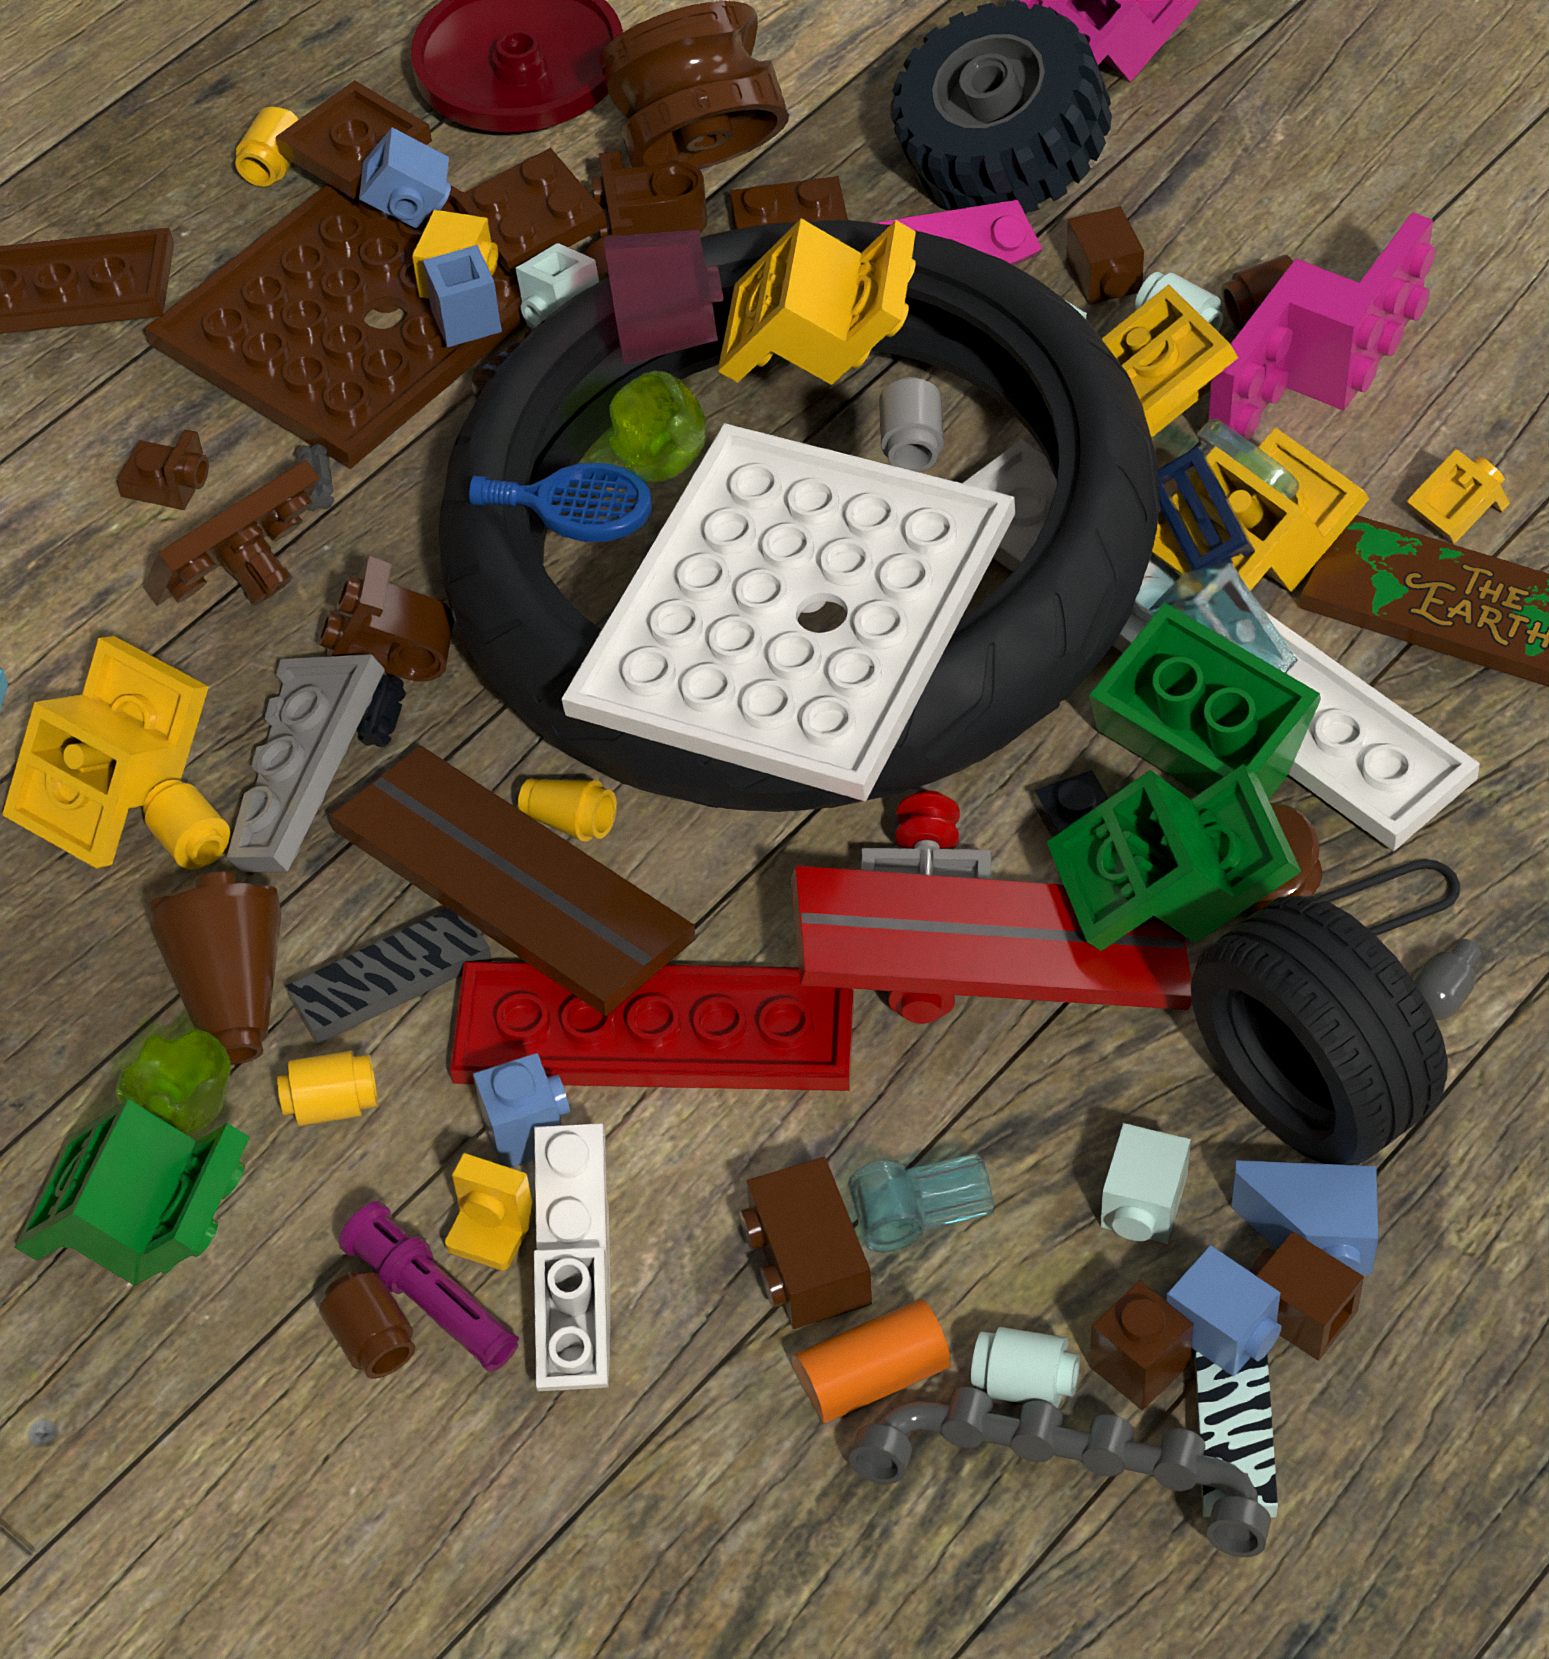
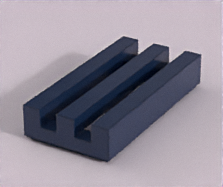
[1158,446,1255,575]

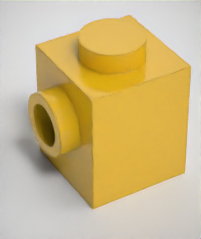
[412,210,498,298]

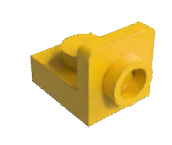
[1407,449,1510,544]
[445,1153,535,1271]

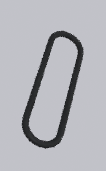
[1315,859,1460,936]

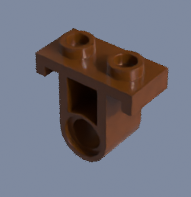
[591,151,707,246]
[318,556,454,682]

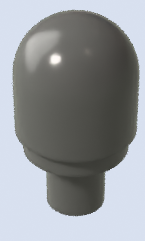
[1414,939,1482,1020]

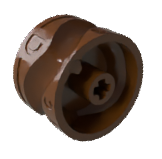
[599,1,789,169]

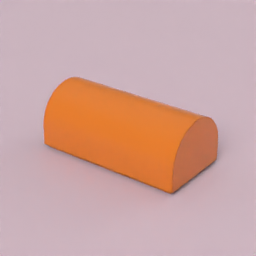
[792,1298,951,1425]

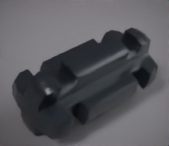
[357,675,406,748]

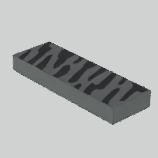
[286,908,492,1044]

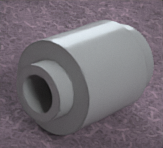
[879,377,944,472]

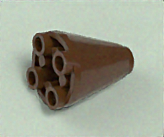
[148,872,281,1065]

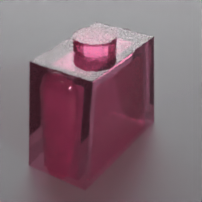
[603,230,723,365]

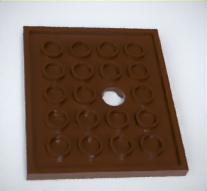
[145,184,525,469]

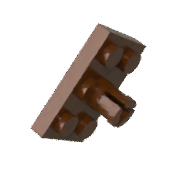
[143,460,320,606]

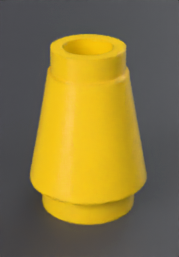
[518,778,617,842]

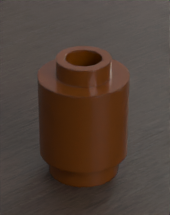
[1222,255,1293,326]
[319,1271,416,1379]

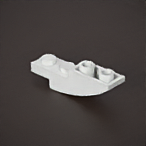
[534,1123,610,1391]

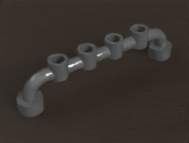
[849,1387,1271,1557]

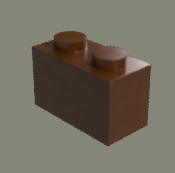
[739,1156,872,1329]

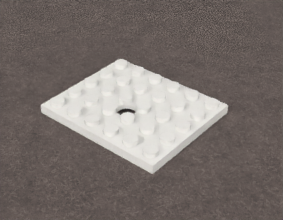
[562,423,1015,802]

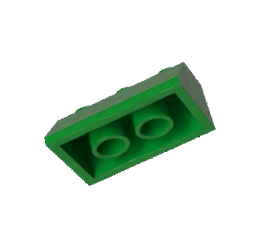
[1089,602,1321,800]

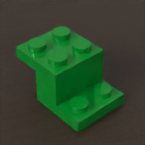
[1047,764,1302,951]
[14,1099,250,1286]

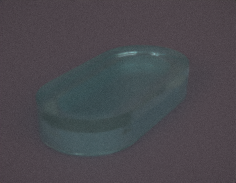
[1196,418,1300,500]

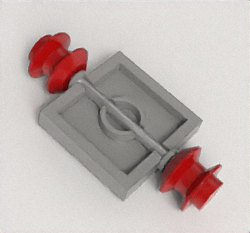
[861,790,991,1024]

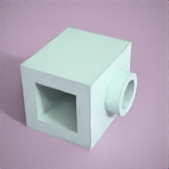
[516,243,599,329]

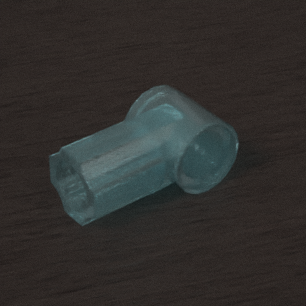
[847,1153,994,1253]

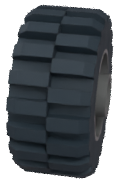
[890,1,1112,214]

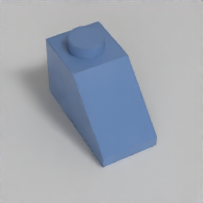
[1232,1160,1378,1275]

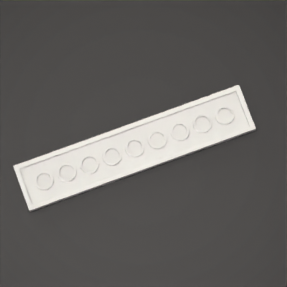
[962,439,1480,851]

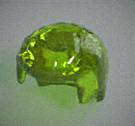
[608,370,707,482]
[115,1028,231,1135]

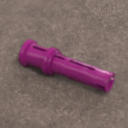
[338,1201,519,1372]

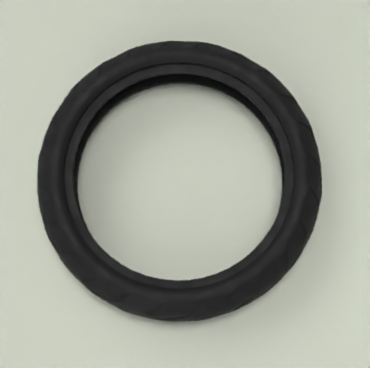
[439,220,1160,812]

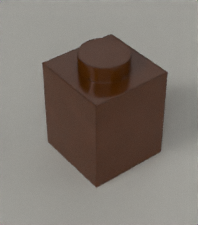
[1066,206,1144,305]
[1250,1231,1364,1361]
[1089,1280,1194,1411]

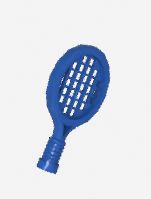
[469,463,652,542]

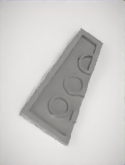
[227,654,385,872]

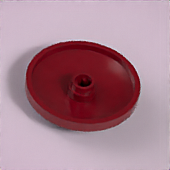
[411,0,623,132]

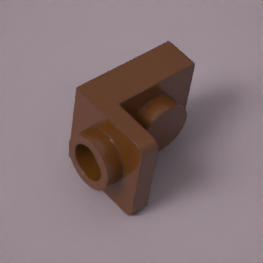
[116,429,209,510]

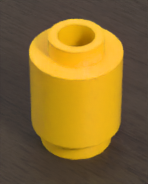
[235,107,299,187]
[143,780,230,869]
[277,1050,378,1127]

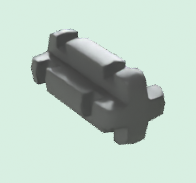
[296,443,335,512]

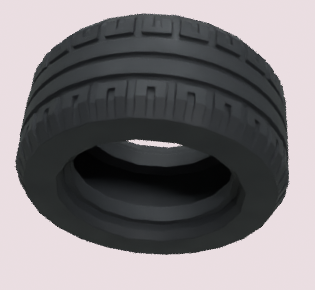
[1190,896,1448,1165]

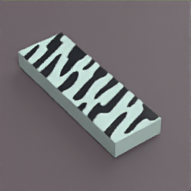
[1194,1350,1278,1517]

